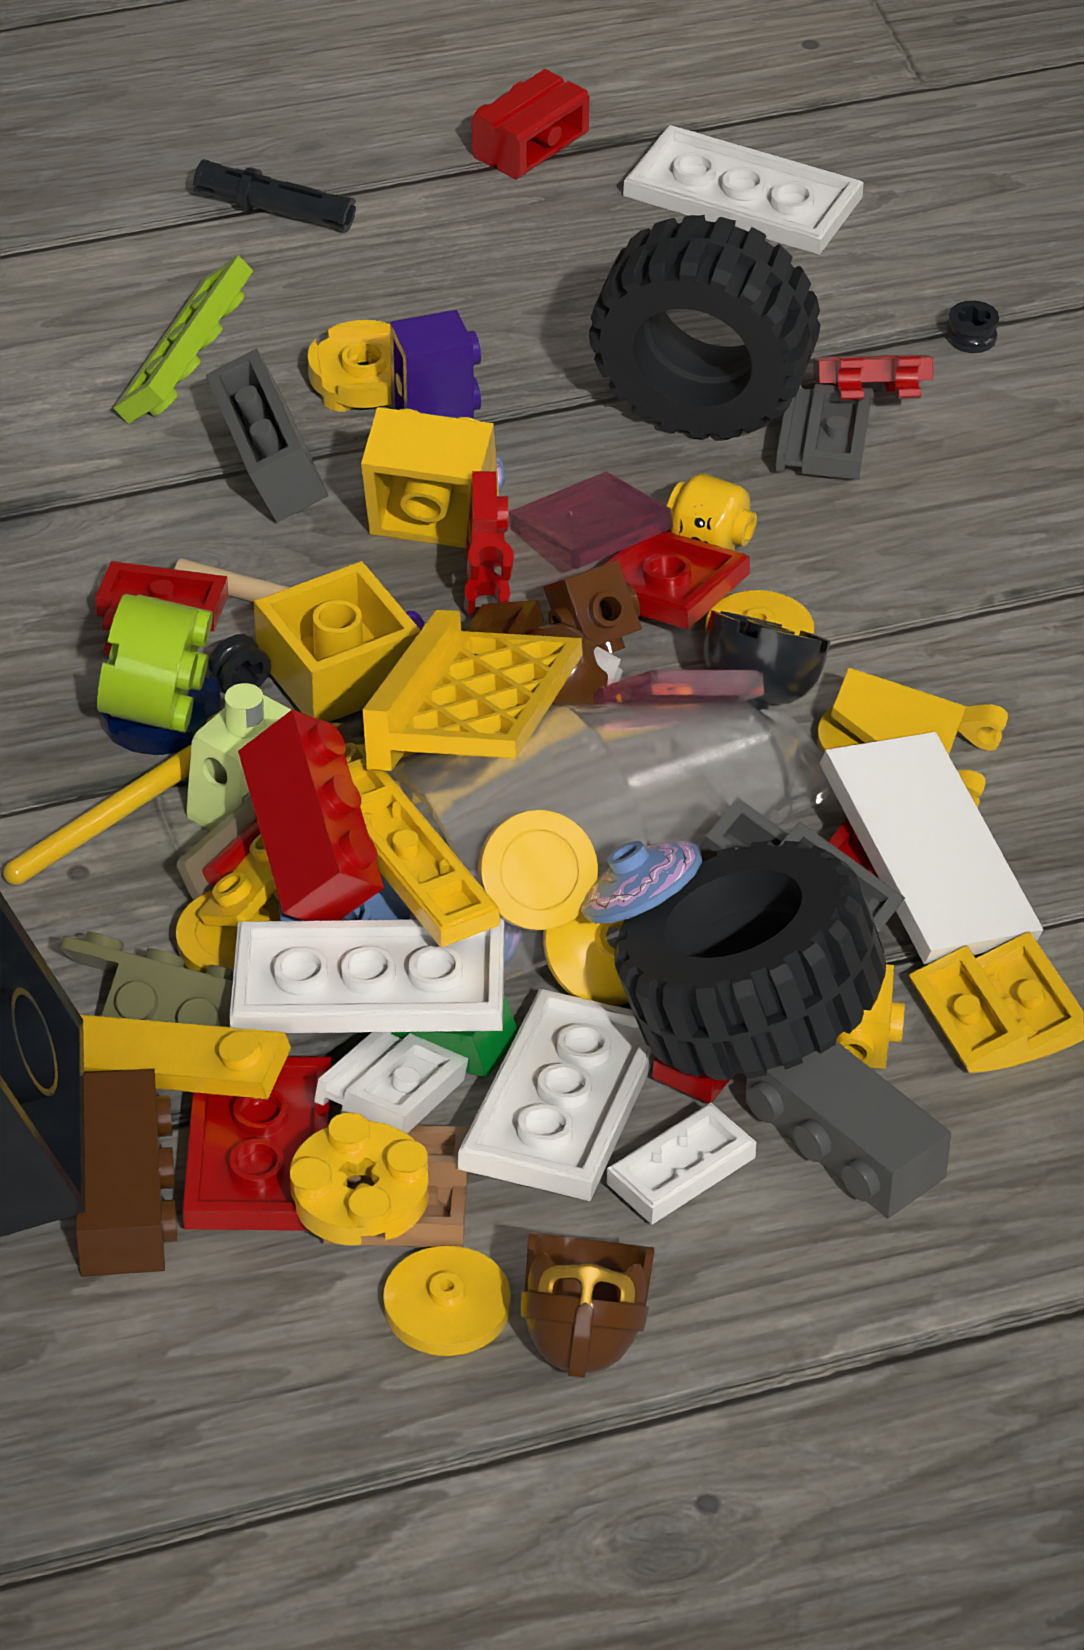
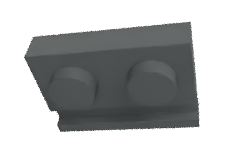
[776,384,872,479]

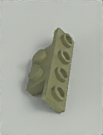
[60,932,234,1027]

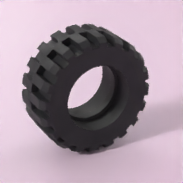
[589,215,821,439]
[614,840,886,1080]

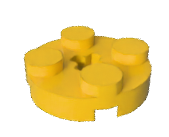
[308,320,392,412]
[290,1112,429,1245]

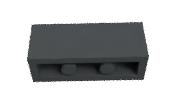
[206,348,329,522]
[745,1041,951,1219]

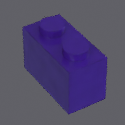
[390,309,481,419]

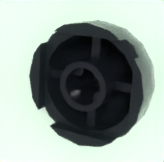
[703,610,831,714]

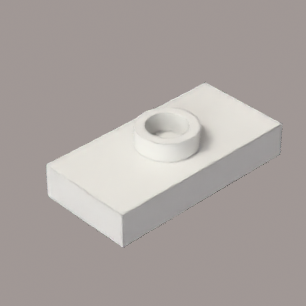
[607,1103,756,1225]

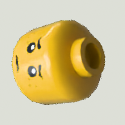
[665,473,757,551]

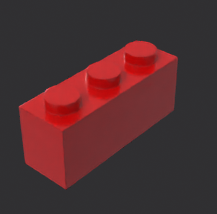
[238,709,384,921]

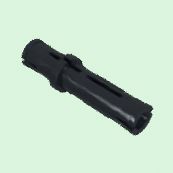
[193,159,356,233]

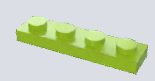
[113,255,253,424]

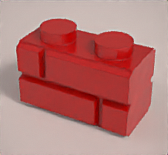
[471,69,590,180]

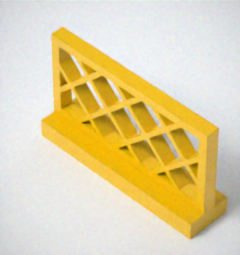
[363,610,583,771]

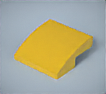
[909,931,1084,1073]

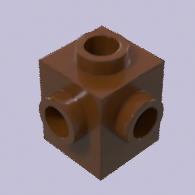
[543,560,642,654]

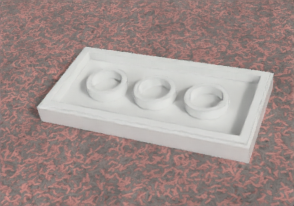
[623,125,864,255]
[819,732,1044,964]
[230,919,505,1033]
[458,989,656,1201]

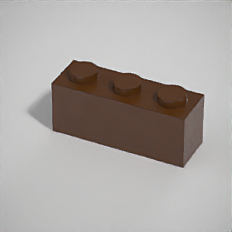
[76,1068,178,1277]

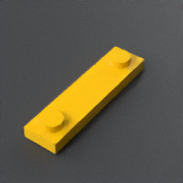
[348,757,500,948]
[80,1015,291,1099]

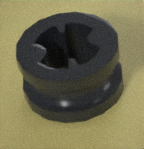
[947,300,999,353]
[208,634,271,691]

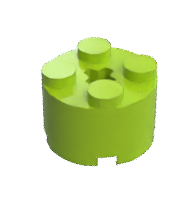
[97,594,213,733]

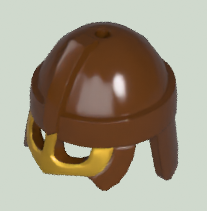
[520,1232,654,1378]

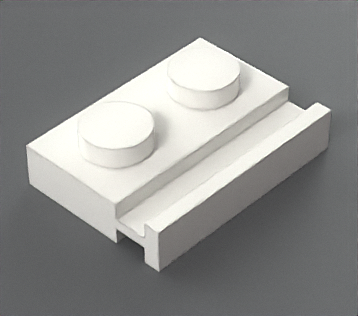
[314,1032,468,1134]

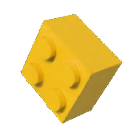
[361,407,499,548]
[254,561,421,722]

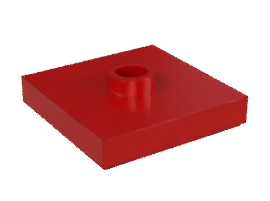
[604,526,750,630]

